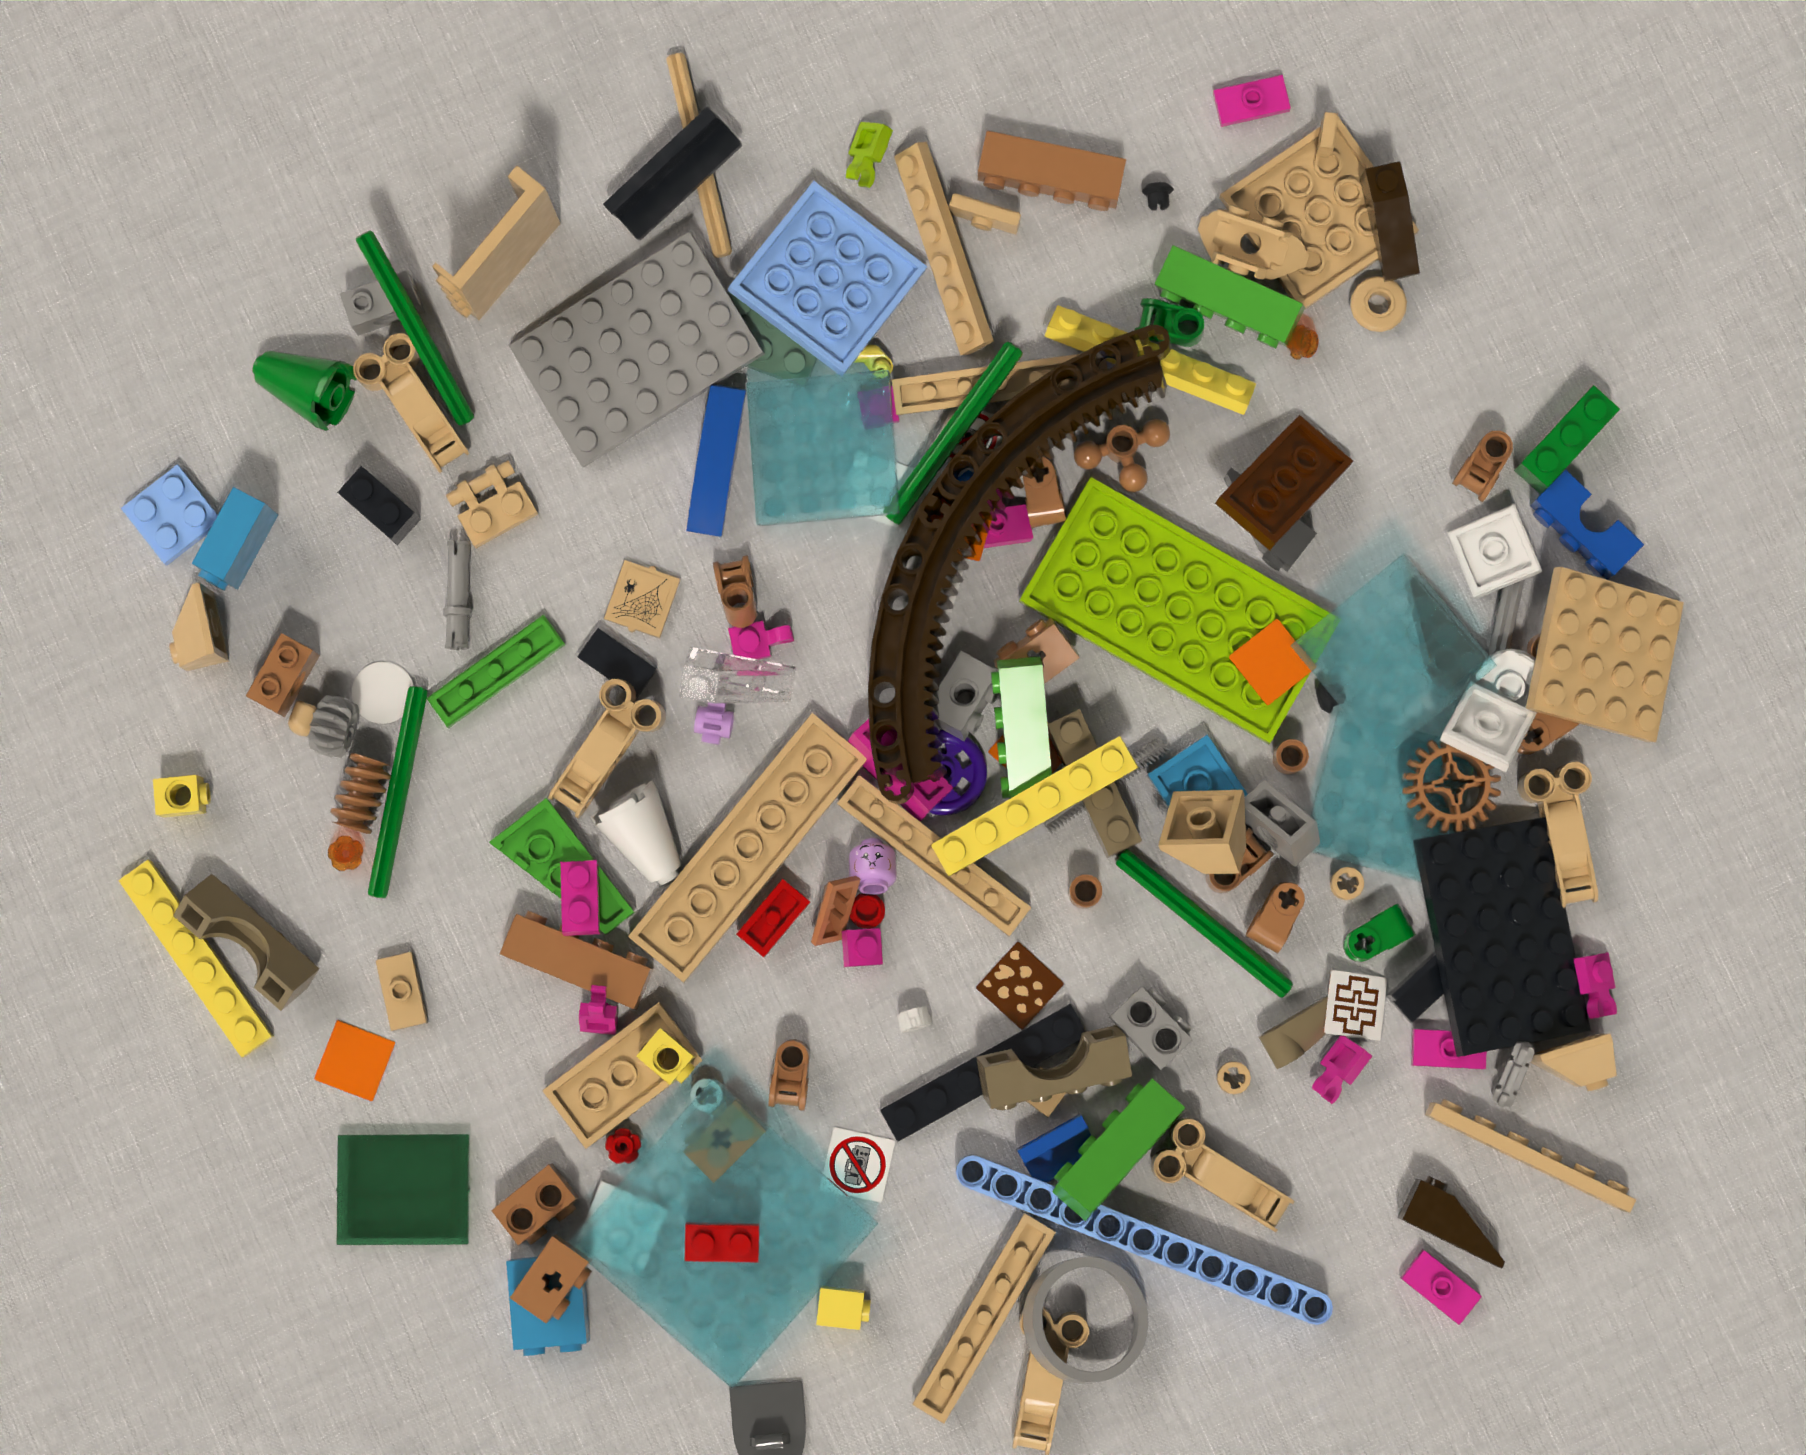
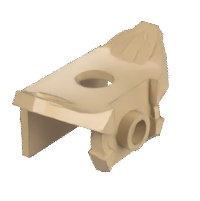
[1198,205,1310,280]

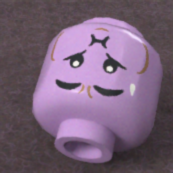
[849,838,897,895]

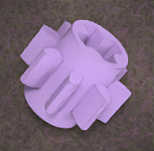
[694,700,734,745]

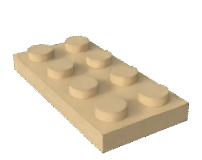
[542,1002,703,1149]

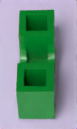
[1514,385,1620,494]

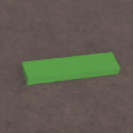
[427,615,565,728]

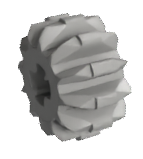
[308,695,359,758]

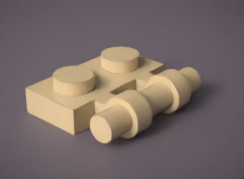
[446,460,538,549]

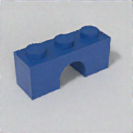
[1530,470,1644,580]

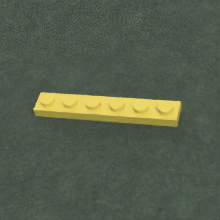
[1044,305,1257,415]
[931,736,1139,876]
[118,860,274,1058]

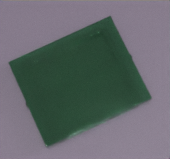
[336,1134,471,1245]

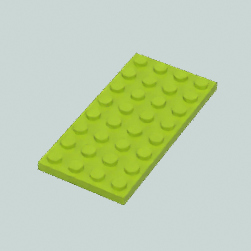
[1019,477,1341,745]

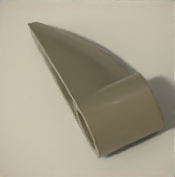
[1258,996,1328,1069]

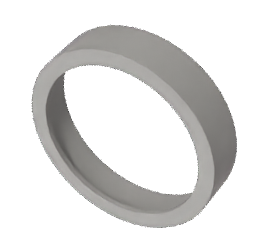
[1023,1256,1148,1384]

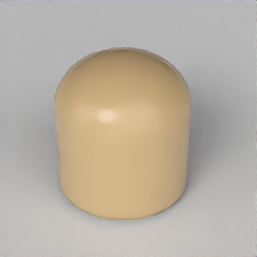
[288,701,317,737]

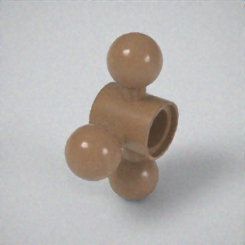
[1074,419,1170,492]

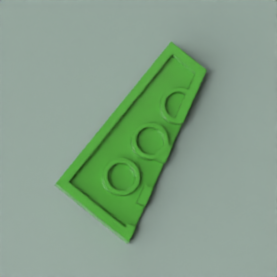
[489,798,635,935]

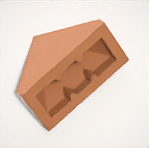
[811,876,861,946]

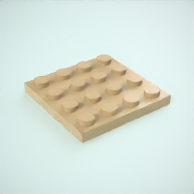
[1219,118,1419,310]
[1526,567,1684,742]

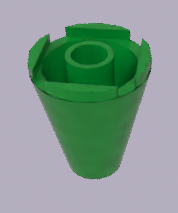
[252,351,356,431]

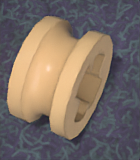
[1330,867,1364,900]
[1217,1062,1251,1094]

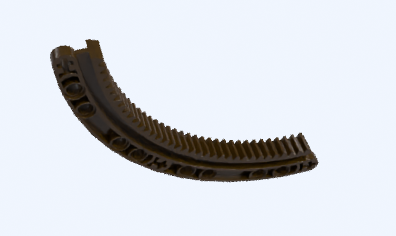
[868,325,1172,804]

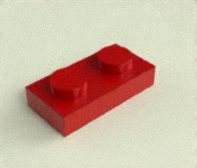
[736,879,811,958]
[685,1222,759,1263]

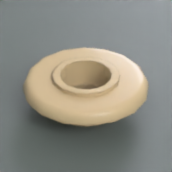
[1350,276,1407,332]

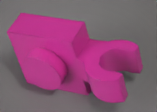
[728,621,794,665]
[579,985,618,1035]
[1312,1035,1372,1104]

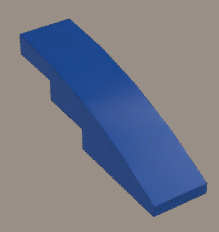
[686,384,746,537]

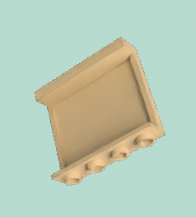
[432,166,561,321]

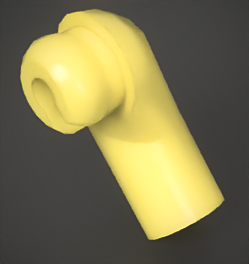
[854,344,893,379]

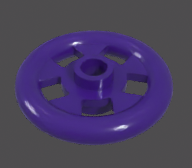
[929,730,987,816]

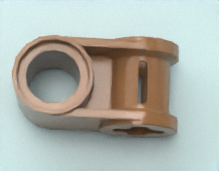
[1452,430,1513,502]
[1022,456,1067,528]
[713,555,757,628]
[1517,712,1579,755]
[1205,828,1274,893]
[1246,882,1305,954]
[768,1039,810,1111]

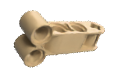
[353,333,470,473]
[548,679,666,819]
[1518,762,1598,908]
[1151,1118,1295,1232]
[1012,1307,1089,1455]

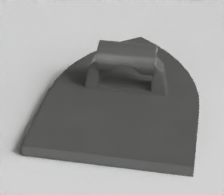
[729,1381,806,1455]

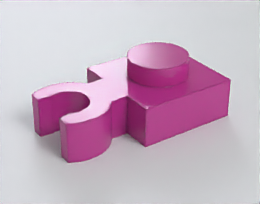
[1574,952,1617,1019]

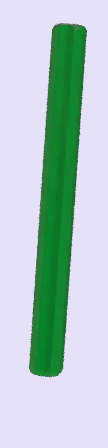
[356,230,474,426]
[884,342,1023,525]
[368,686,428,899]
[1116,849,1293,998]

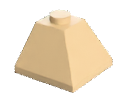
[169,583,229,671]
[1158,790,1246,874]
[1530,1033,1617,1091]

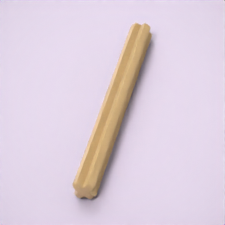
[666,53,732,258]

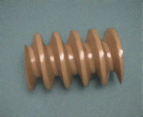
[330,753,391,834]

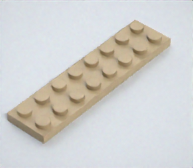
[628,713,867,983]

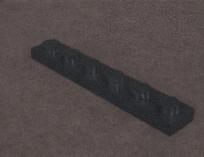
[880,1004,1086,1142]

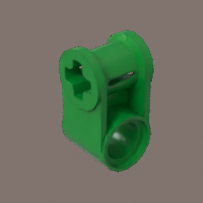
[1134,298,1204,347]
[1343,903,1416,962]

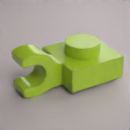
[846,122,893,188]

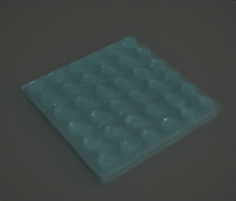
[568,1077,878,1389]

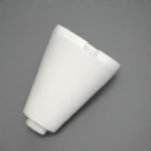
[591,780,681,885]

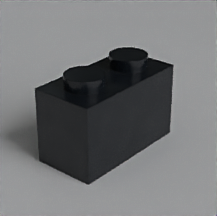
[337,466,421,546]

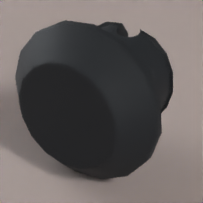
[1142,182,1174,211]
[1316,682,1346,713]

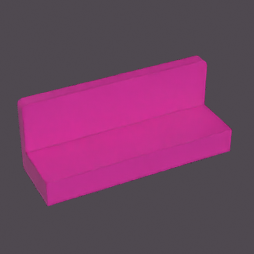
[848,719,953,822]

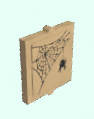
[604,560,681,638]

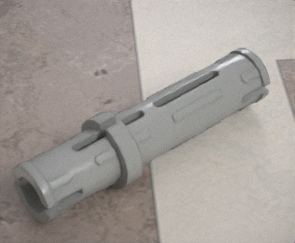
[443,540,472,650]

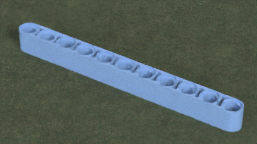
[956,1154,1333,1325]

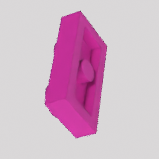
[560,860,600,936]

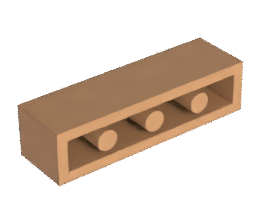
[977,131,1126,211]
[500,911,654,1010]

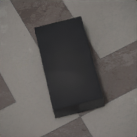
[577,628,657,699]

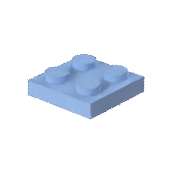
[121,464,218,565]

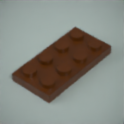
[1215,415,1353,551]

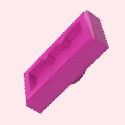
[1213,75,1291,127]
[984,504,1033,548]
[1411,1029,1487,1069]
[1400,1249,1482,1325]

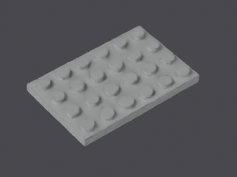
[509,232,765,467]

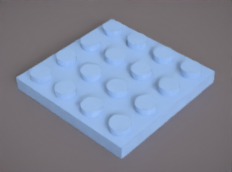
[728,181,928,377]

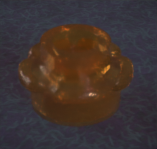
[1287,324,1319,360]
[328,836,364,871]

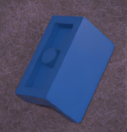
[1016,1114,1091,1183]

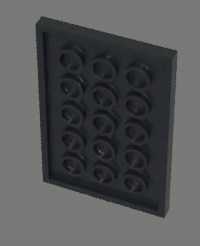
[1413,817,1591,1057]

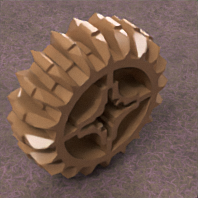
[1402,740,1501,834]

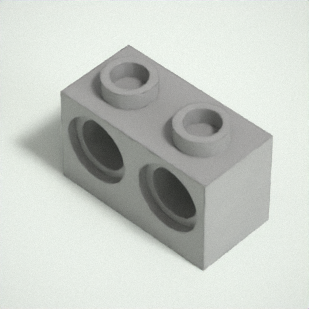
[1109,987,1192,1070]

